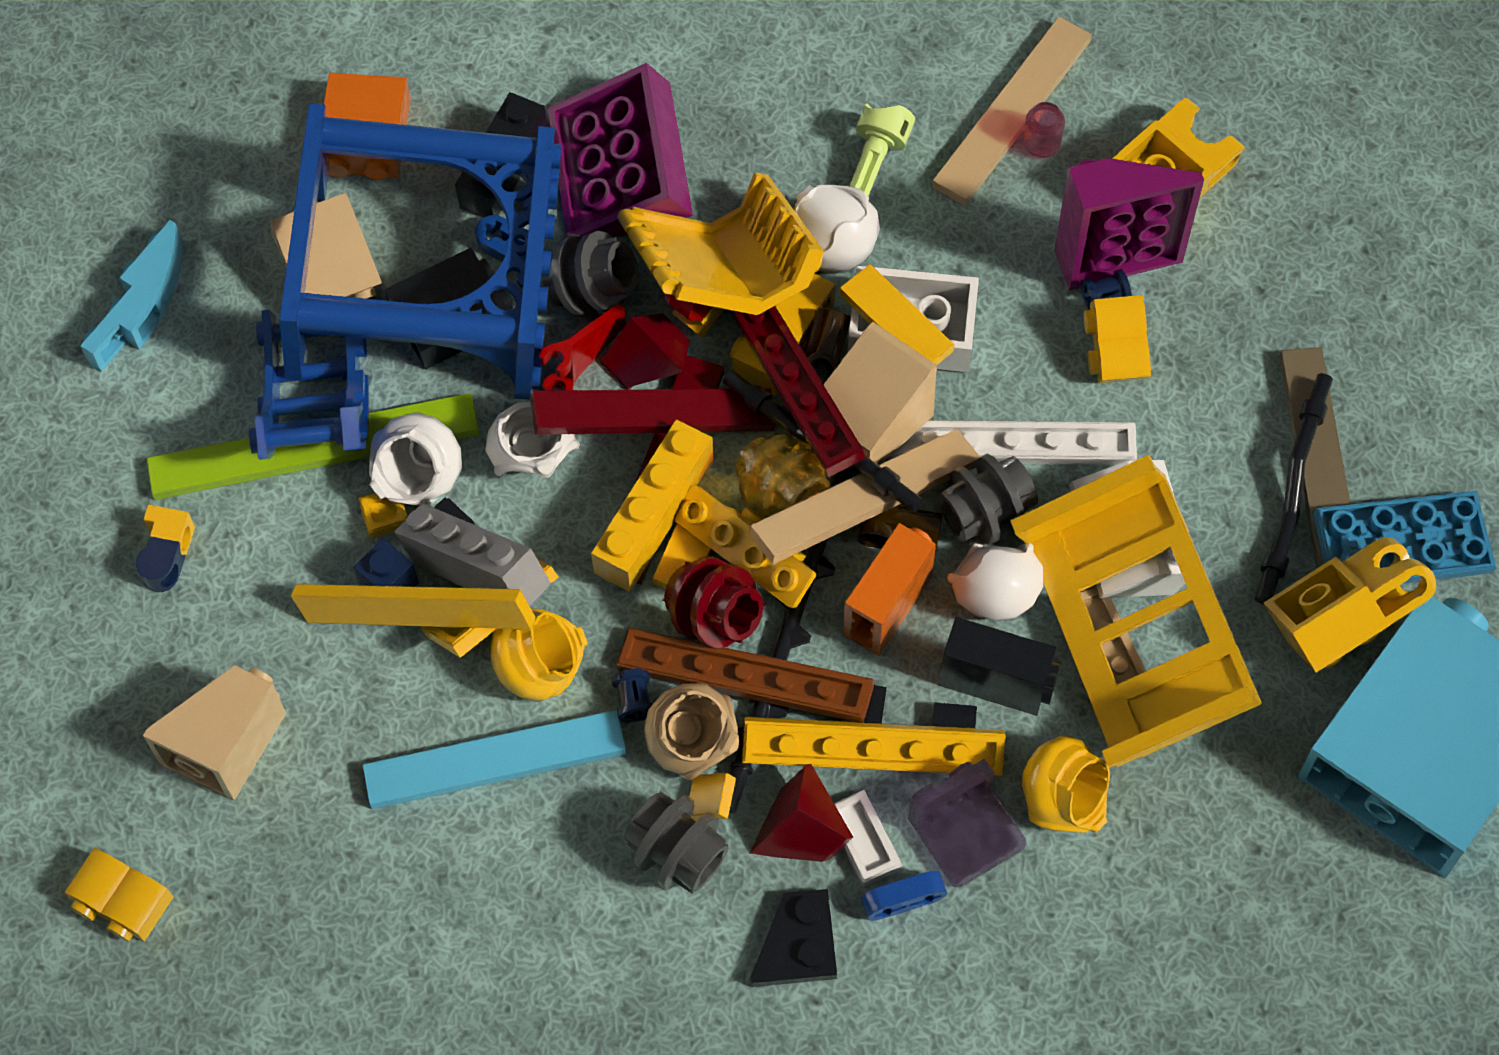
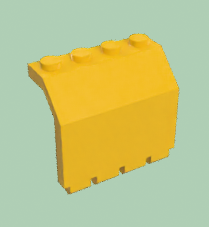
[617,172,824,315]

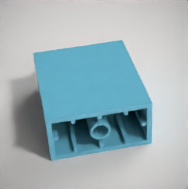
[1298,596,1499,878]

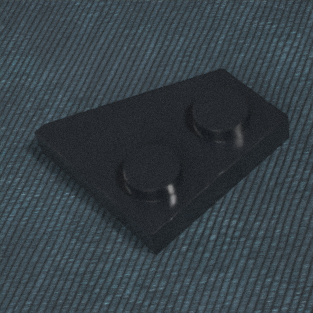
[751,889,837,987]

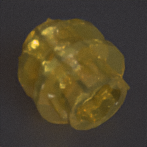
[736,434,831,518]

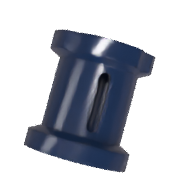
[1081,269,1132,310]
[611,668,652,723]

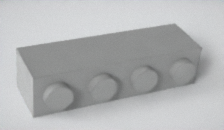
[394,503,551,606]

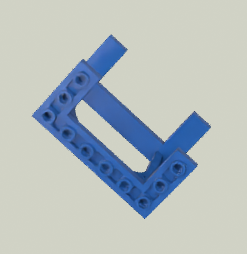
[279,103,562,400]

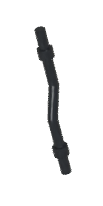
[723,370,923,513]
[1255,373,1333,605]

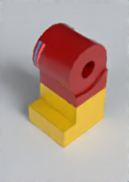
[664,294,725,337]

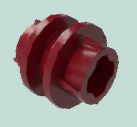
[662,556,765,648]

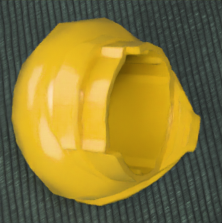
[490,608,588,702]
[1021,736,1110,833]

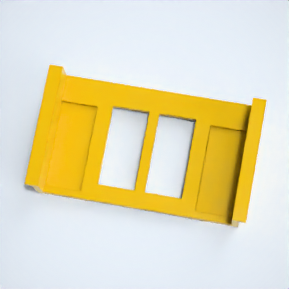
[1011,454,1262,768]

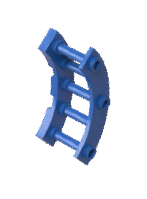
[249,309,369,460]

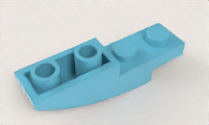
[80,220,183,372]

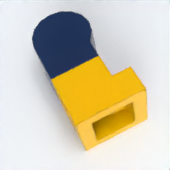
[136,504,195,592]

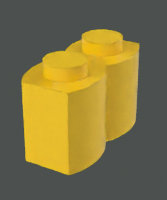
[1084,295,1151,384]
[64,847,174,942]

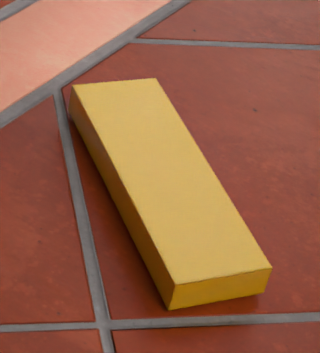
[840,264,955,365]

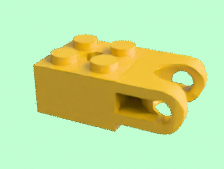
[1112,97,1245,199]
[1264,537,1436,673]

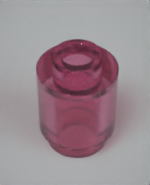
[1023,102,1065,158]

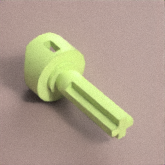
[850,103,915,196]

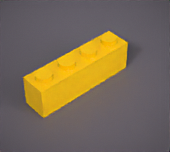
[591,419,713,592]

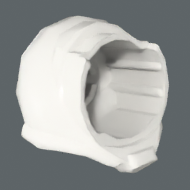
[794,184,880,274]
[485,402,580,478]
[369,412,462,506]
[947,542,1043,621]

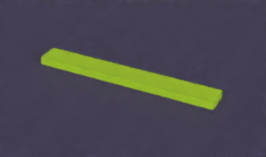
[147,393,480,500]

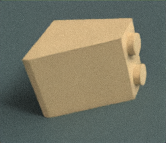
[270,193,382,299]
[824,322,937,467]
[143,665,286,800]

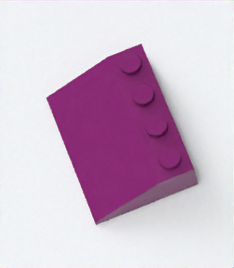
[547,63,693,238]
[1054,158,1204,291]

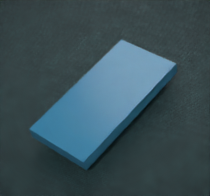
[1313,491,1496,584]

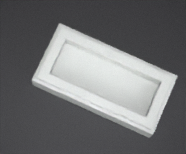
[834,790,903,887]

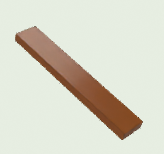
[616,627,875,723]

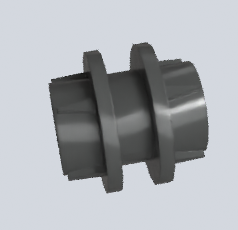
[542,231,639,317]
[938,453,1038,545]
[624,791,729,894]

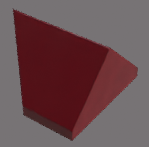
[602,313,690,390]
[750,764,854,862]

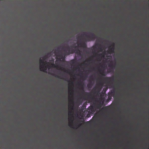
[908,759,1026,888]

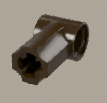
[804,307,851,385]
[855,505,943,551]

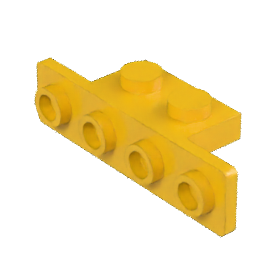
[674,485,816,608]

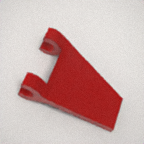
[539,303,626,390]

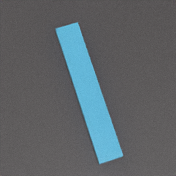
[363,710,626,809]

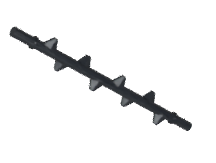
[729,466,853,813]

